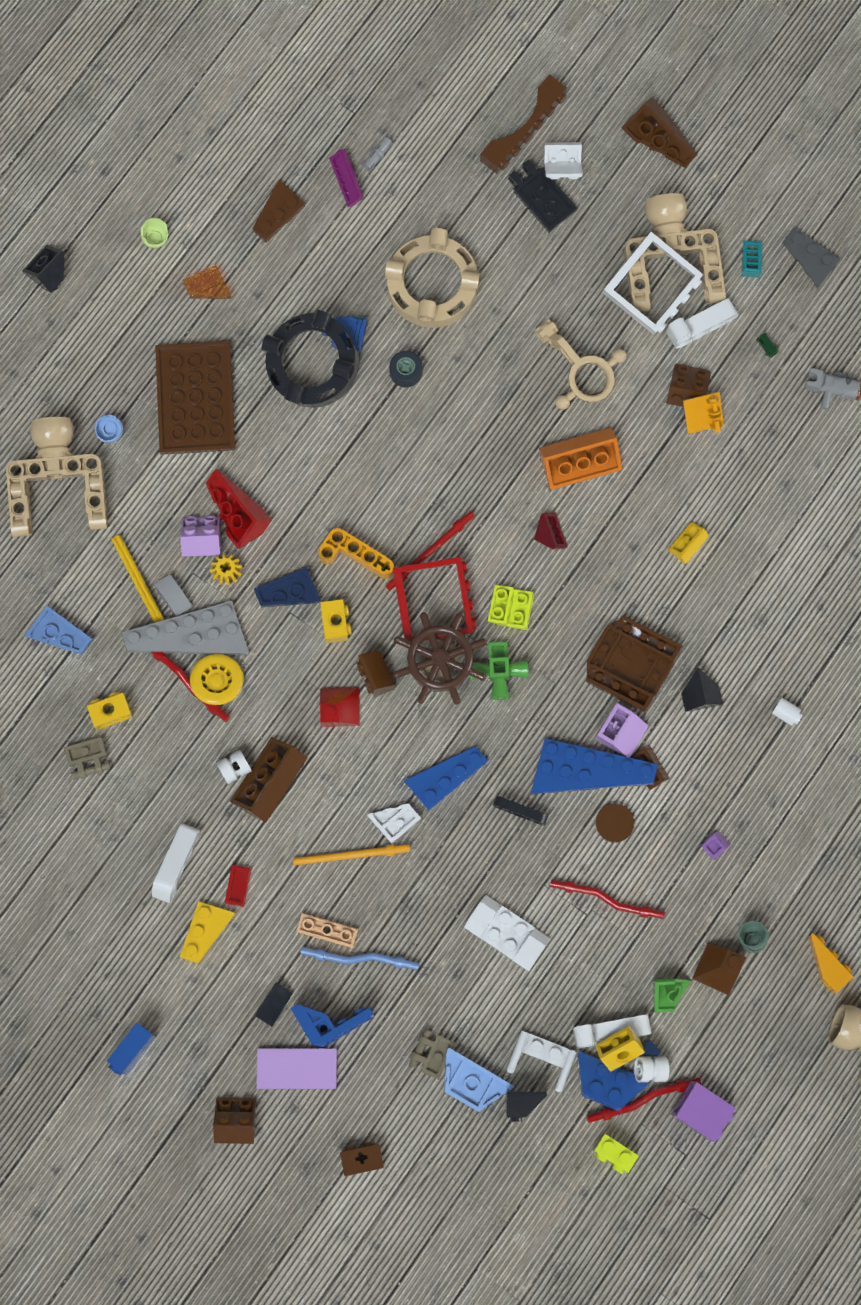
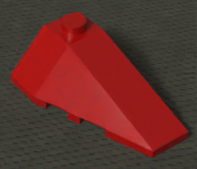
[206,469,272,549]

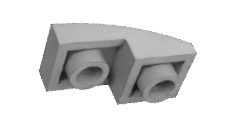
[153,574,192,617]

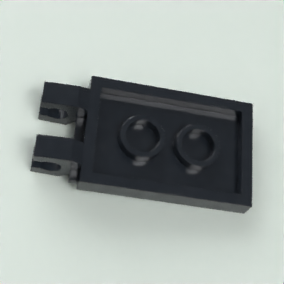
[508,159,578,233]

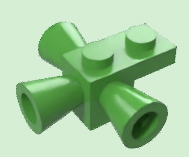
[470,642,528,700]

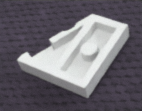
[367,804,421,844]

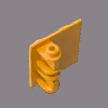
[683,392,724,434]

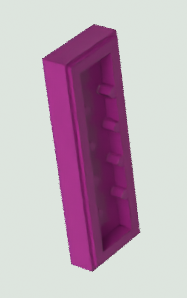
[329,149,364,207]

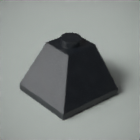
[22,245,65,293]
[505,1092,547,1122]

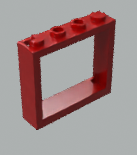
[393,557,476,642]

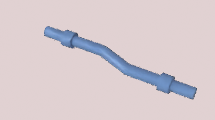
[301,947,419,970]

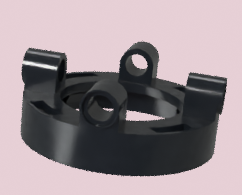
[262,309,359,408]

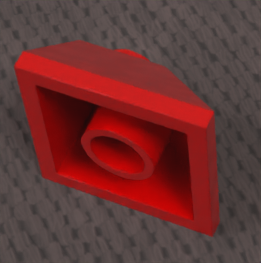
[320,688,360,727]

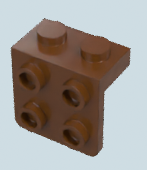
[666,364,711,407]

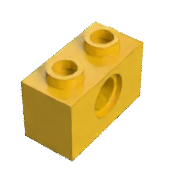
[320,599,351,643]
[87,692,133,731]
[595,1026,645,1071]

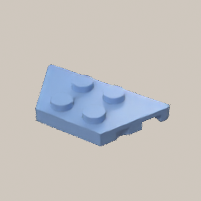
[444,1048,514,1112]

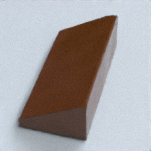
[630,746,669,790]

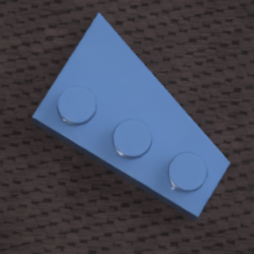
[25,606,94,655]

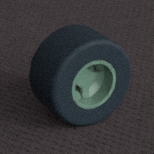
[389,351,422,387]

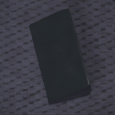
[255,982,293,1027]

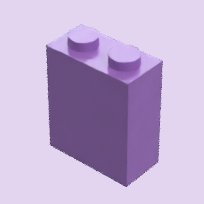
[671,1081,736,1142]

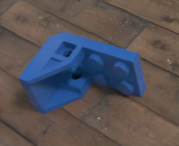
[291,1004,374,1048]

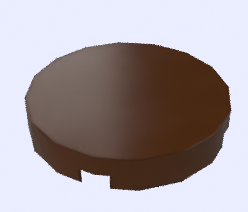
[596,804,635,843]

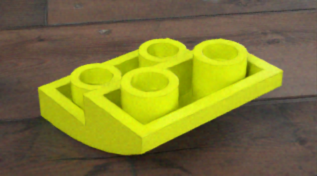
[488,585,534,630]

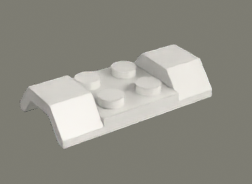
[464,895,550,972]

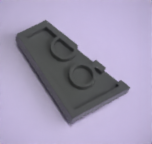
[783,228,840,289]

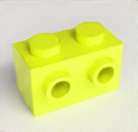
[593,1134,639,1174]

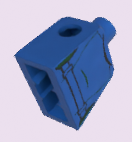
[322,316,367,357]

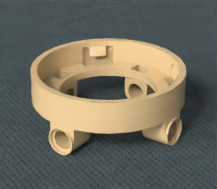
[385,228,480,328]

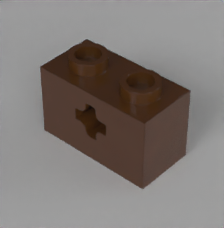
[340,1141,384,1176]

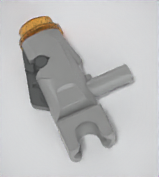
[805,368,861,410]

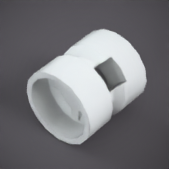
[216,750,252,785]
[634,1056,669,1082]

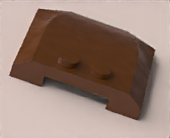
[586,616,683,713]

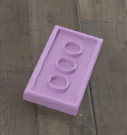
[257,1049,337,1089]

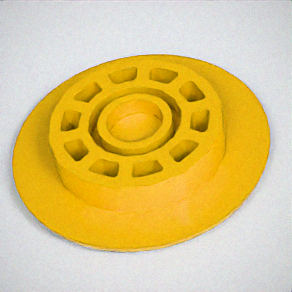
[190,654,244,705]

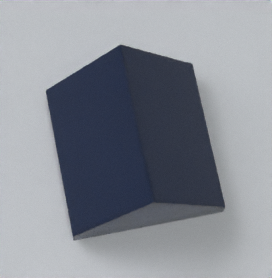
[640,1040,660,1057]

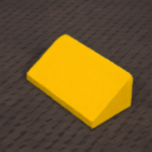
[668,522,709,564]

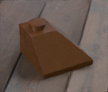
[692,943,746,995]

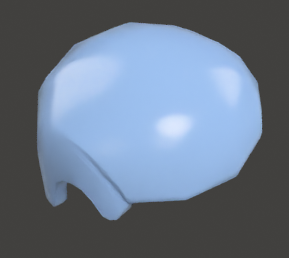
[95,414,123,443]

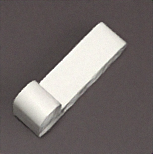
[666,299,739,349]
[152,823,200,904]
[573,1014,652,1049]

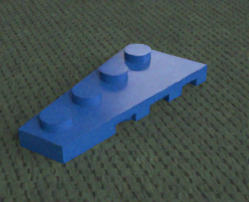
[404,746,488,811]

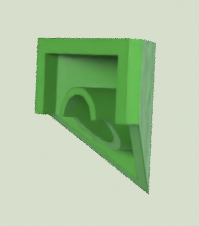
[652,979,691,1013]

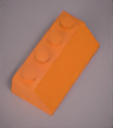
[539,428,622,490]

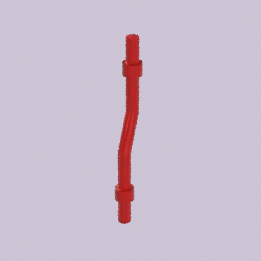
[385,511,475,591]
[151,652,230,722]
[550,879,665,919]
[586,1077,701,1123]

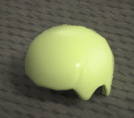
[140,218,169,248]

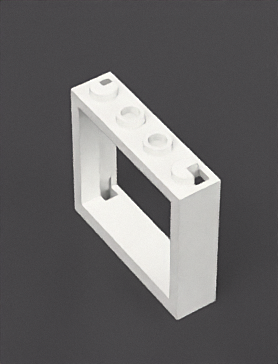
[602,232,703,335]

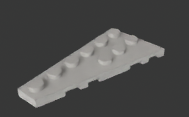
[121,601,249,655]

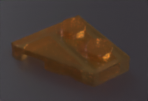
[182,265,231,299]

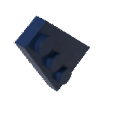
[254,567,321,608]

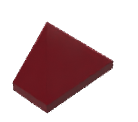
[534,513,568,549]

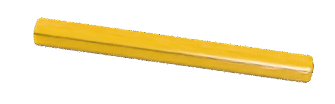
[111,535,164,623]

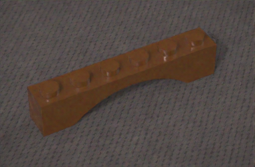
[480,74,567,174]

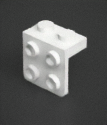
[544,142,583,179]

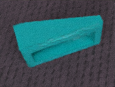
[741,240,762,278]

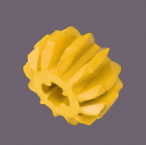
[210,553,243,586]

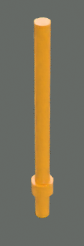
[293,844,410,866]

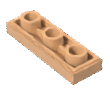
[296,913,358,949]

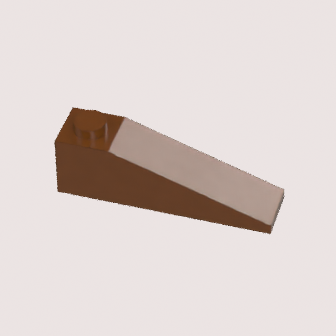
[621,97,698,168]

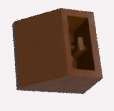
[356,651,395,698]
[213,1098,256,1144]

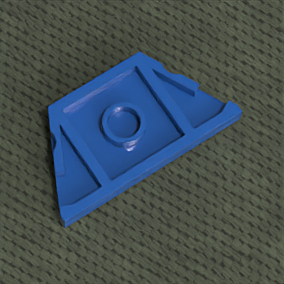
[577,1051,650,1111]

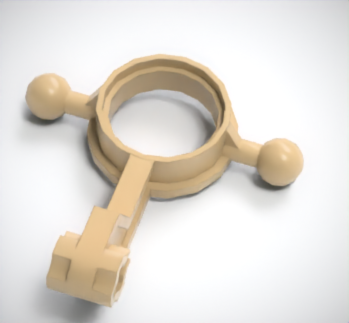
[534,319,627,410]

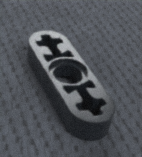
[492,796,548,826]

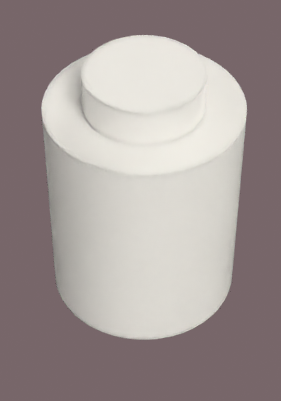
[772,698,803,726]

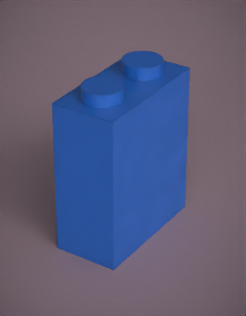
[107,1023,156,1075]

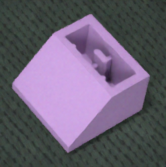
[180,515,221,557]
[596,703,649,758]

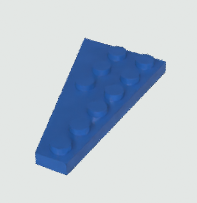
[531,738,658,795]

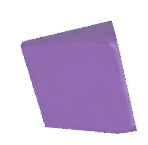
[701,831,731,860]

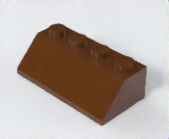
[230,737,308,823]

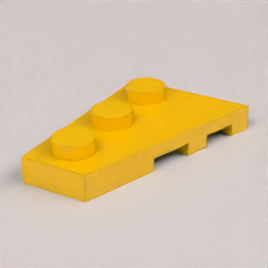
[180,901,236,964]

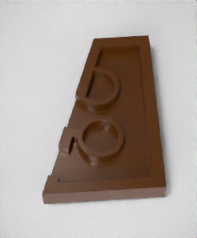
[253,179,305,243]

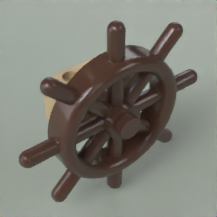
[393,612,487,705]

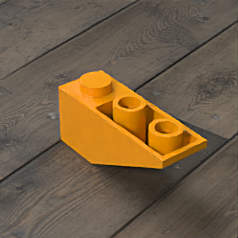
[808,933,854,995]

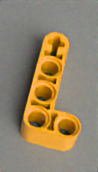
[319,528,394,579]

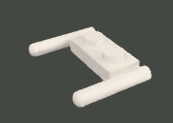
[507,1031,577,1092]

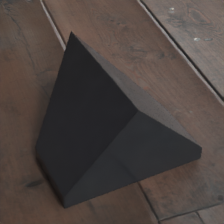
[681,668,723,712]

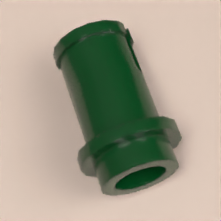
[756,333,779,358]

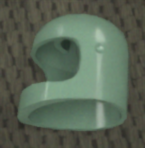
[739,921,769,953]

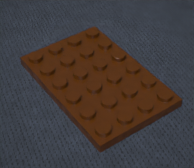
[155,341,235,455]

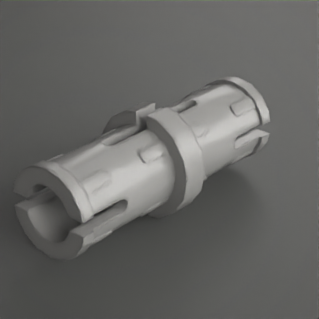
[361,136,393,172]

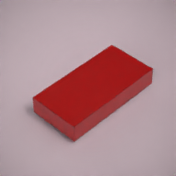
[225,865,251,907]

